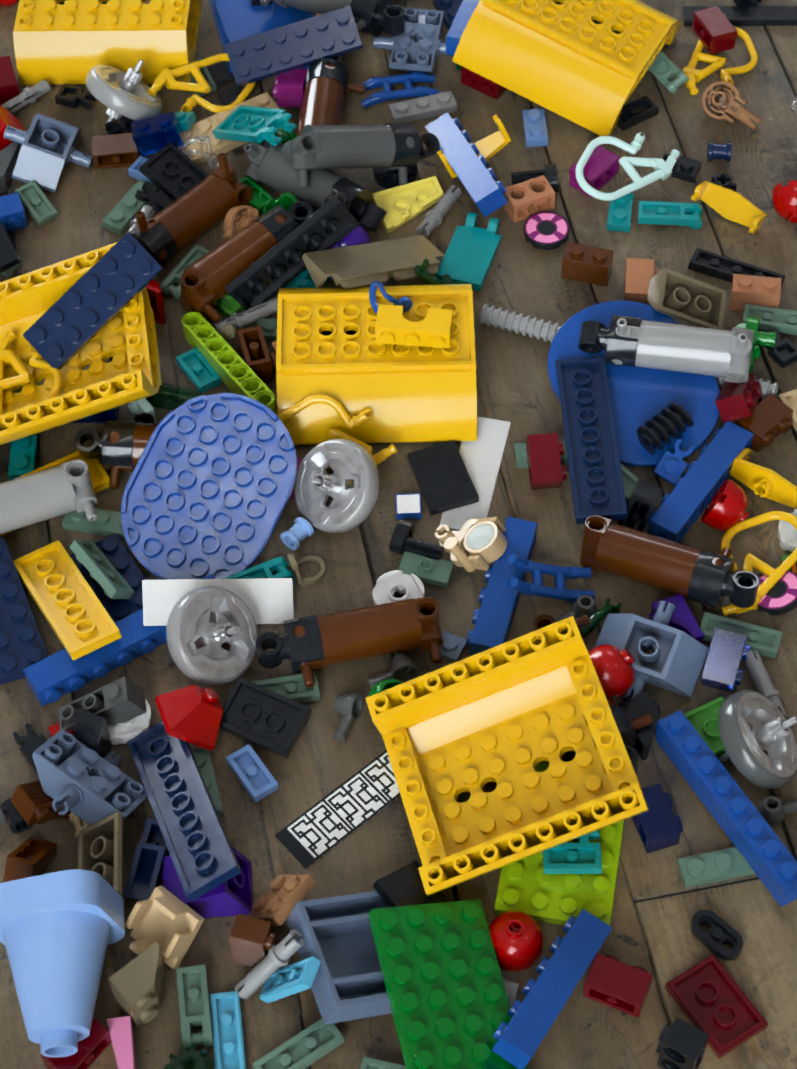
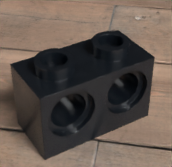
[656,1017,709,1069]

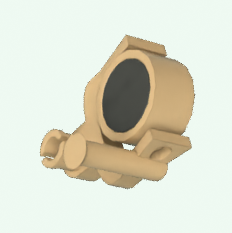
[434,517,507,572]

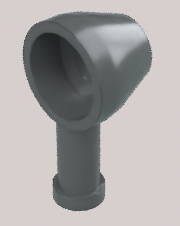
[554,595,598,621]
[368,653,419,688]
[333,693,364,743]
[757,796,797,827]

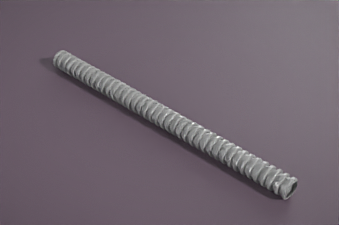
[479,304,779,400]

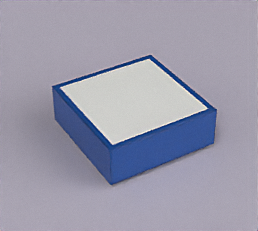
[395,493,422,520]

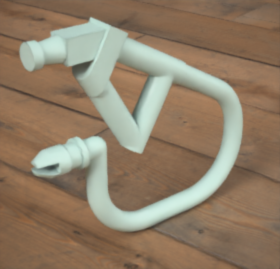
[575,132,680,201]

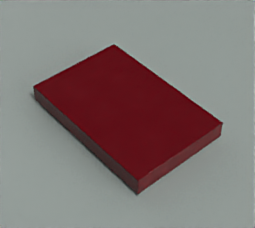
[665,954,768,1059]

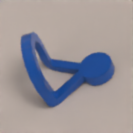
[369,281,413,315]

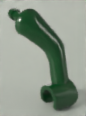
[414,259,454,285]
[579,598,621,639]

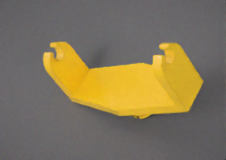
[437,114,511,179]
[691,181,767,234]
[730,448,797,509]

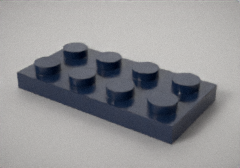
[70,533,145,623]

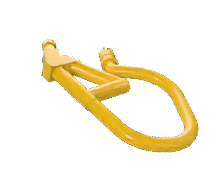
[683,27,758,95]
[147,53,256,113]
[0,331,62,415]
[278,394,398,469]
[721,511,797,617]

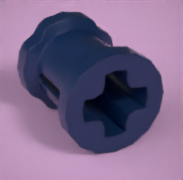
[707,141,732,162]

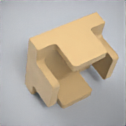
[125,886,204,969]

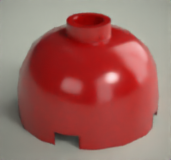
[772,180,797,223]
[700,479,749,531]
[588,644,635,700]
[488,910,543,972]

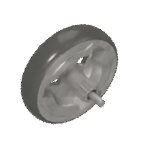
[718,690,797,789]

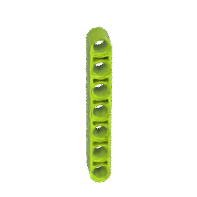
[181,312,277,415]

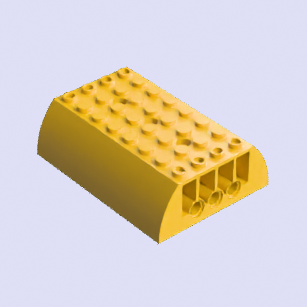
[13,0,203,85]

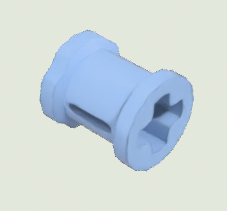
[280,517,314,551]

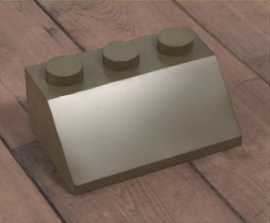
[647,267,727,330]
[78,811,123,898]

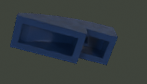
[123,817,170,901]

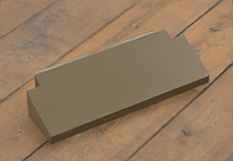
[302,235,445,289]

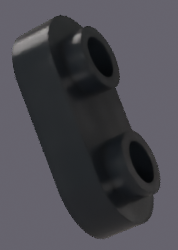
[690,910,743,961]

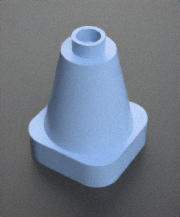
[0,869,125,1058]

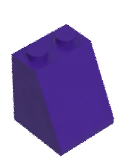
[162,846,253,918]

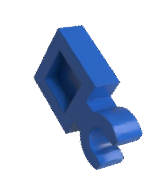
[653,438,694,486]

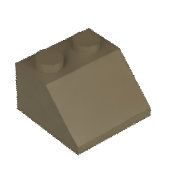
[108,942,166,1028]

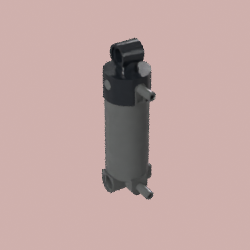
[260,0,405,37]
[282,124,440,189]
[244,140,387,233]

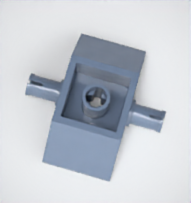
[373,7,454,74]
[3,113,93,193]
[594,600,709,701]
[32,729,148,825]

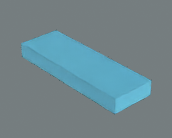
[259,956,321,1003]
[209,990,246,1069]

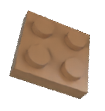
[247,874,317,926]

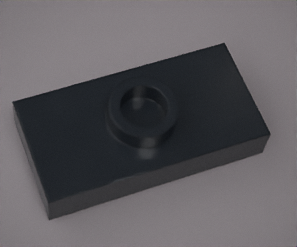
[617,96,659,131]

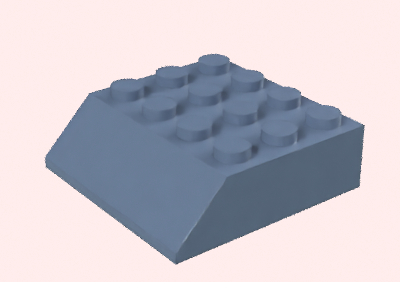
[286,891,392,1025]

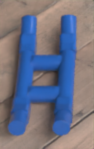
[360,71,439,109]
[507,554,595,603]

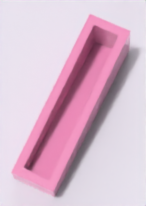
[106,1016,136,1069]

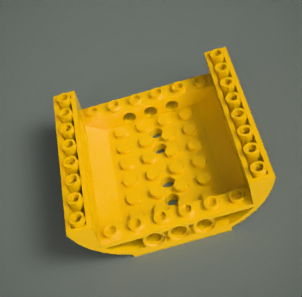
[452,0,680,136]
[0,242,162,446]
[276,284,477,445]
[366,616,649,895]

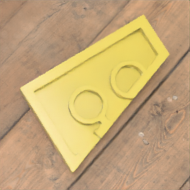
[372,176,444,234]

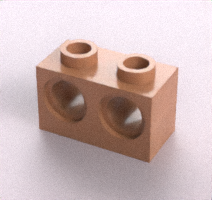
[503,175,556,223]

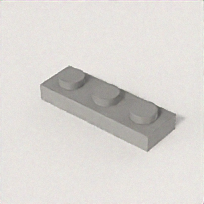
[388,91,457,124]

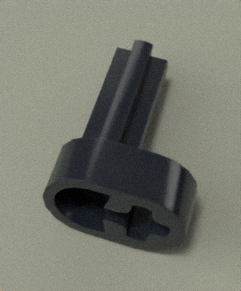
[511,163,559,192]
[389,520,444,561]

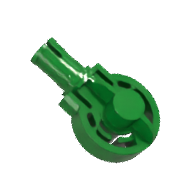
[735,316,776,374]

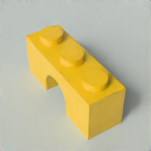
[375,304,453,348]

